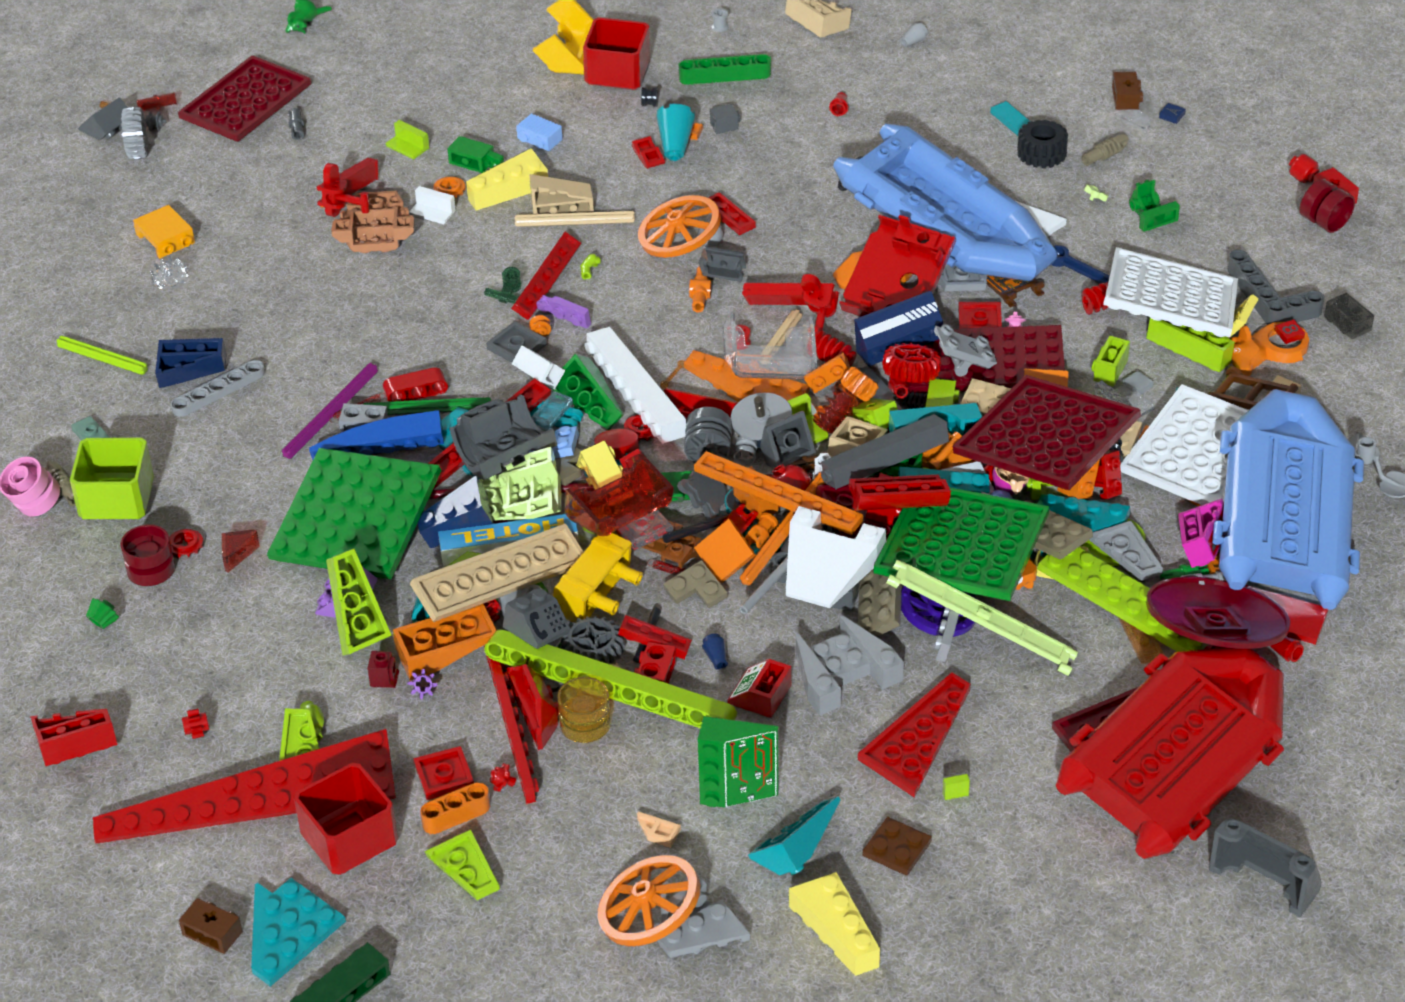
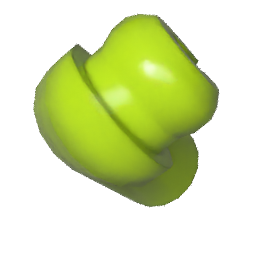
[580,254,601,279]

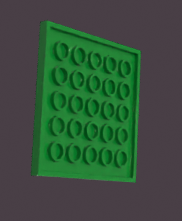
[267,448,441,579]
[873,487,1049,601]

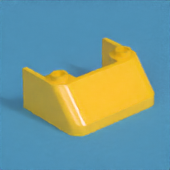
[532,0,594,75]

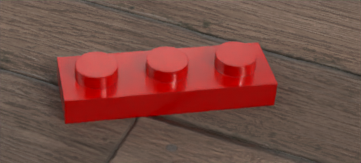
[708,192,756,236]
[618,615,692,660]

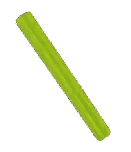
[56,335,148,375]

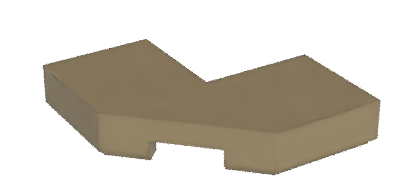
[555,447,582,486]

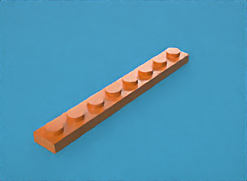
[694,451,863,535]

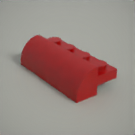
[848,474,951,511]

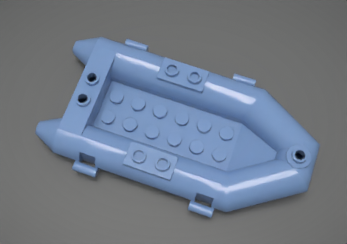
[833,124,1057,281]
[1212,389,1364,610]

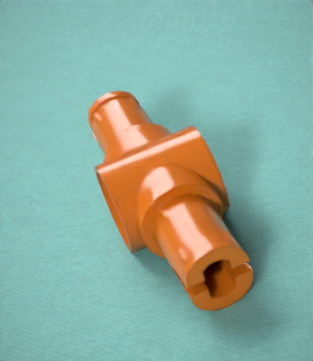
[689,266,711,312]

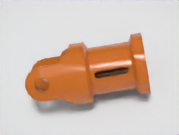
[745,513,778,549]

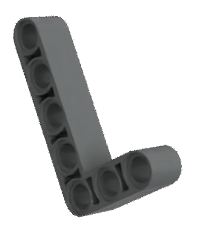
[1227,250,1324,325]

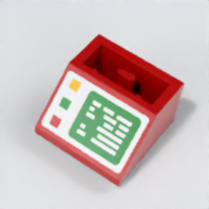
[727,659,791,718]

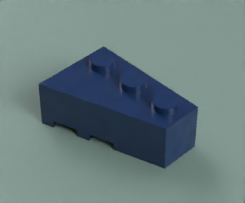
[418,476,493,548]

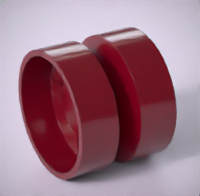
[1300,179,1355,233]
[120,524,175,586]

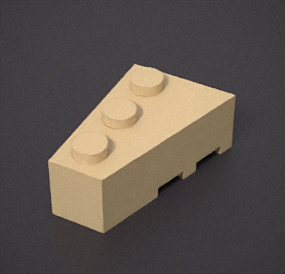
[785,0,852,37]

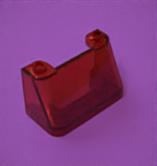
[565,452,674,536]

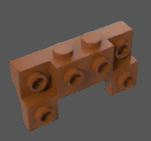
[604,511,704,568]

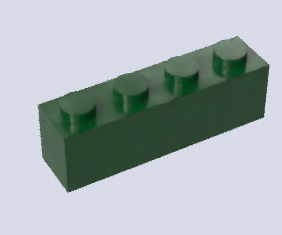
[290,942,391,1002]

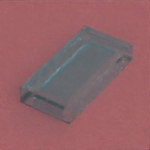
[532,391,573,430]

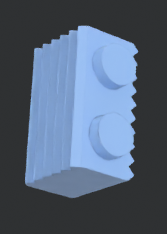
[516,113,562,151]

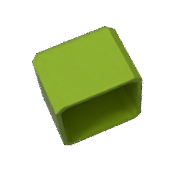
[70,438,154,519]

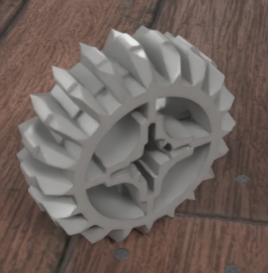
[121,106,148,159]

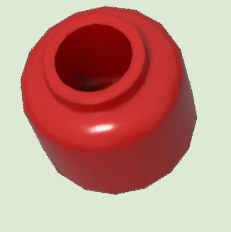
[1289,154,1320,183]

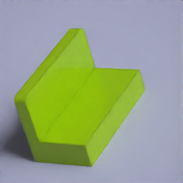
[386,120,429,159]

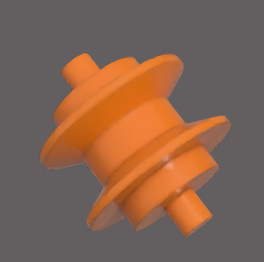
[529,315,551,337]

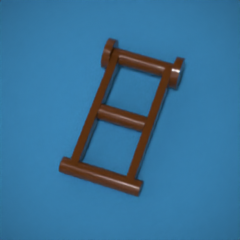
[1207,366,1299,410]

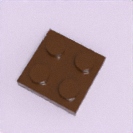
[862,816,932,876]

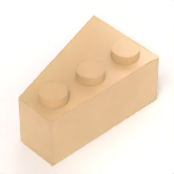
[529,174,594,214]

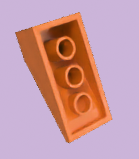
[393,604,497,681]

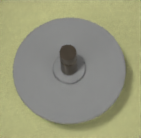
[731,393,792,448]

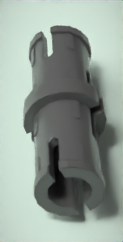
[288,108,304,140]

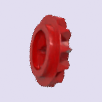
[624,415,655,442]
[169,529,203,558]

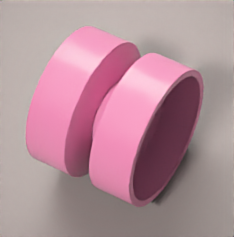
[0,457,60,517]

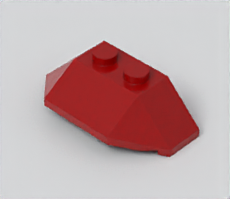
[507,664,561,750]

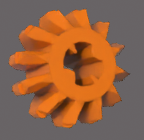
[841,367,879,401]

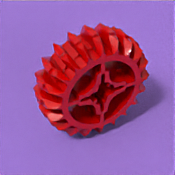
[882,343,941,384]

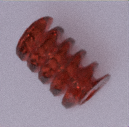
[812,384,859,434]

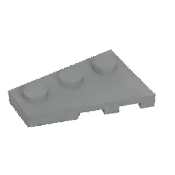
[1089,521,1163,581]
[657,899,750,958]

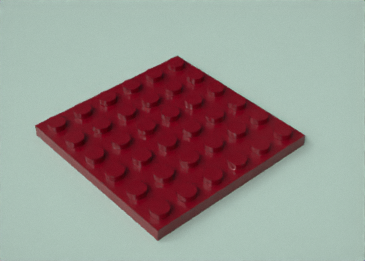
[953,375,1141,491]

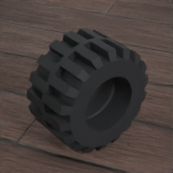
[1017,120,1068,168]

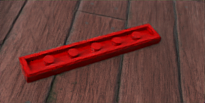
[511,231,581,320]

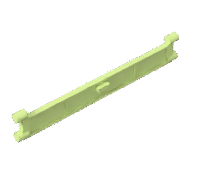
[886,560,1078,676]

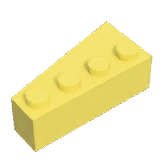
[466,148,548,210]
[789,872,880,976]

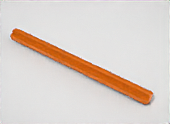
[740,472,827,586]

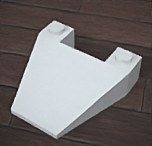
[786,506,886,608]

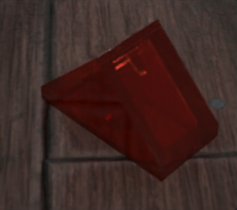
[221,529,260,573]

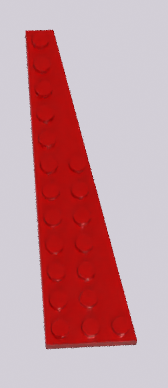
[93,728,396,844]

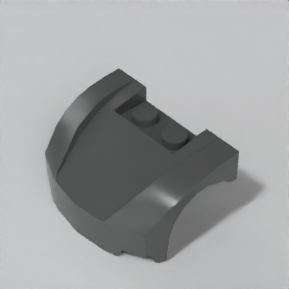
[450,395,557,481]

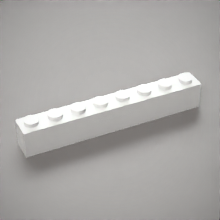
[585,326,686,444]

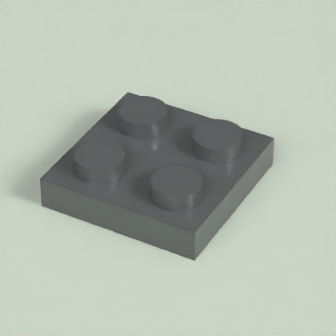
[486,321,547,363]

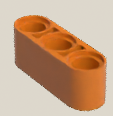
[420,783,490,834]

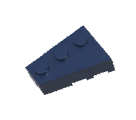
[155,338,227,388]

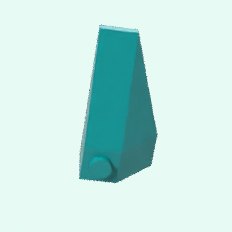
[748,796,841,875]

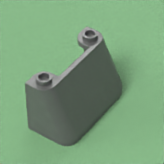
[1209,819,1322,918]

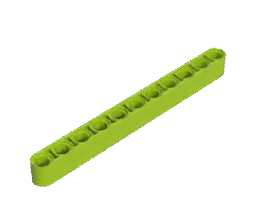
[484,630,737,728]

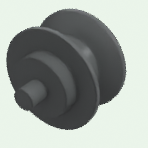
[145,111,167,131]

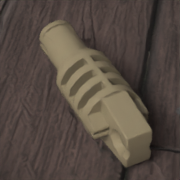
[1082,133,1129,166]
[45,461,76,506]

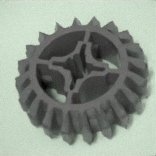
[561,615,625,665]

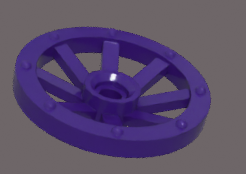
[901,586,976,637]

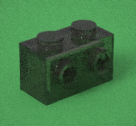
[1324,292,1374,339]

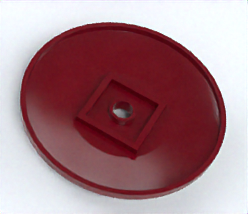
[1146,577,1290,649]

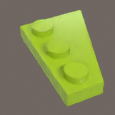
[279,708,319,761]
[425,829,500,900]

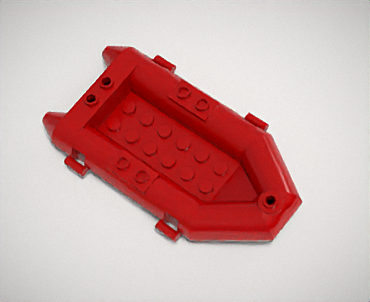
[1056,647,1284,859]

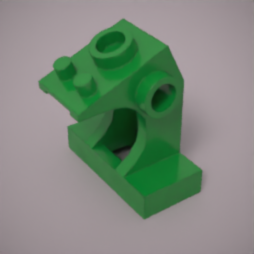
[1129,179,1180,232]

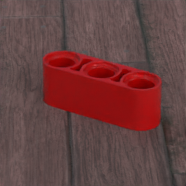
[382,367,448,402]

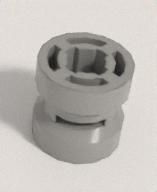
[734,436,758,465]

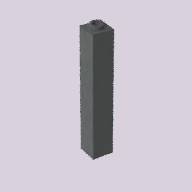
[821,414,949,489]

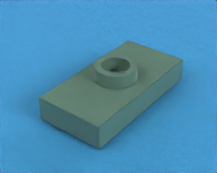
[71,416,110,441]

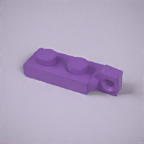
[536,295,591,329]

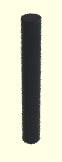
[633,607,661,663]

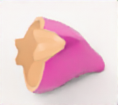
[992,467,1029,495]

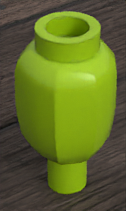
[300,701,324,741]

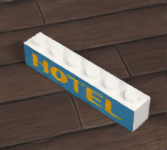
[438,513,579,566]

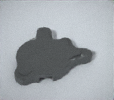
[677,470,726,520]

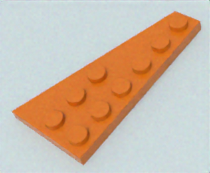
[684,350,810,402]

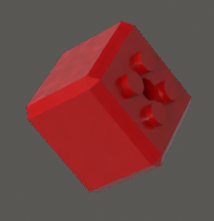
[583,17,650,90]
[294,763,398,875]

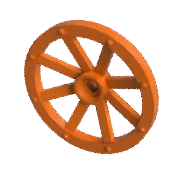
[638,195,721,258]
[598,855,700,946]

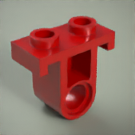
[1094,449,1122,499]

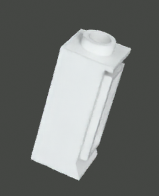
[512,346,565,389]

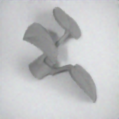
[1349,432,1405,498]

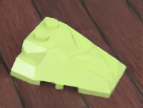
[479,447,562,520]

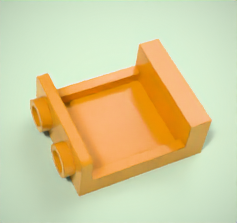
[133,205,195,259]

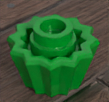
[86,598,119,629]

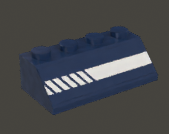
[854,291,943,367]

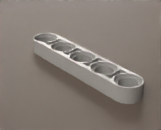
[171,360,265,417]

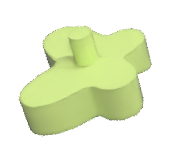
[1084,184,1109,201]

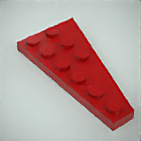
[857,672,971,798]

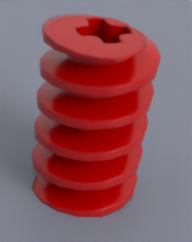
[1081,282,1108,315]
[810,330,857,367]

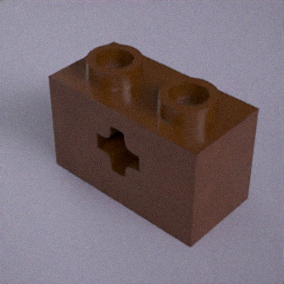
[1112,72,1143,110]
[179,898,243,954]

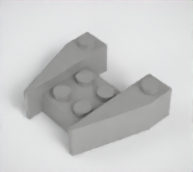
[796,616,904,715]

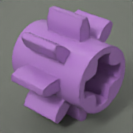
[407,669,438,699]

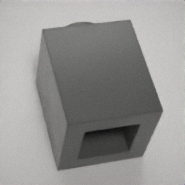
[710,104,741,134]

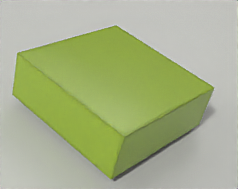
[942,774,970,800]

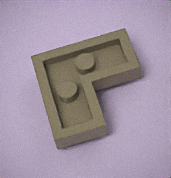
[663,560,728,608]

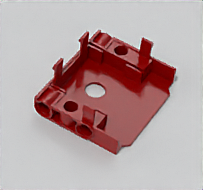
[839,215,956,317]

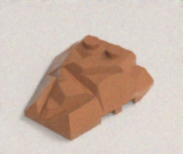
[331,191,414,253]

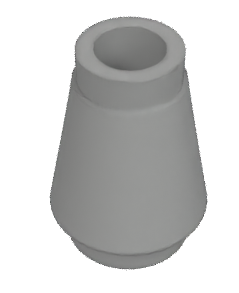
[900,23,928,48]

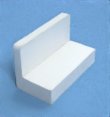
[409,186,456,224]

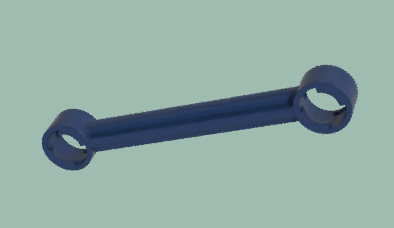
[1051,245,1109,284]

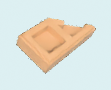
[637,811,681,848]

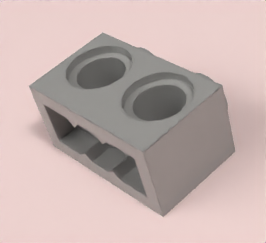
[339,404,388,433]

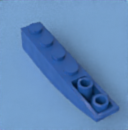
[309,410,444,460]

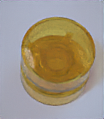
[557,677,611,743]

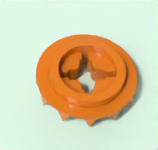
[433,177,466,199]

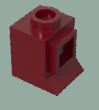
[367,651,399,688]

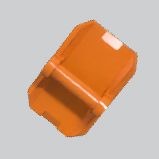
[922,432,983,470]

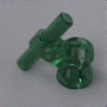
[484,267,521,304]

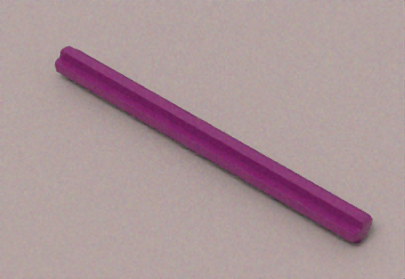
[282,363,378,459]

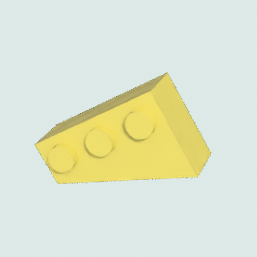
[576,441,636,514]

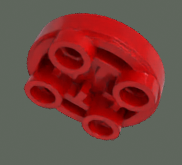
[594,429,639,460]

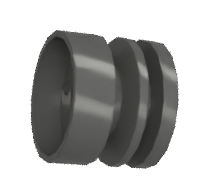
[684,407,732,463]

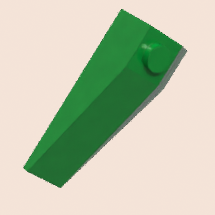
[550,354,624,430]

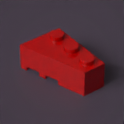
[30,708,118,767]

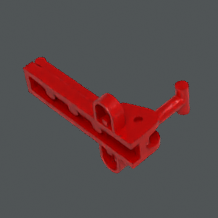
[317,157,379,217]
[742,274,839,336]

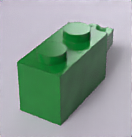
[447,136,504,173]

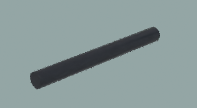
[662,513,730,543]

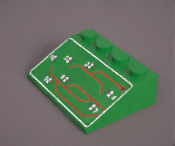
[698,716,779,808]

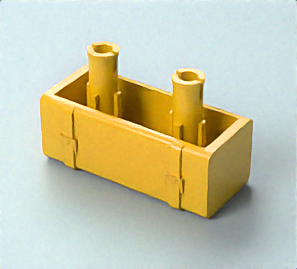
[553,529,643,623]

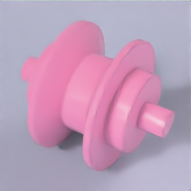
[1005,312,1026,327]

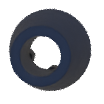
[702,633,728,670]

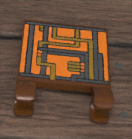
[987,275,1045,307]

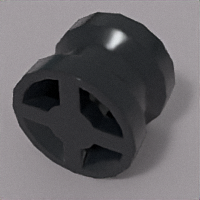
[641,87,658,107]

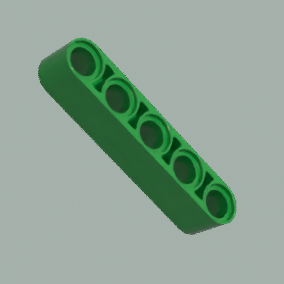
[678,54,771,85]

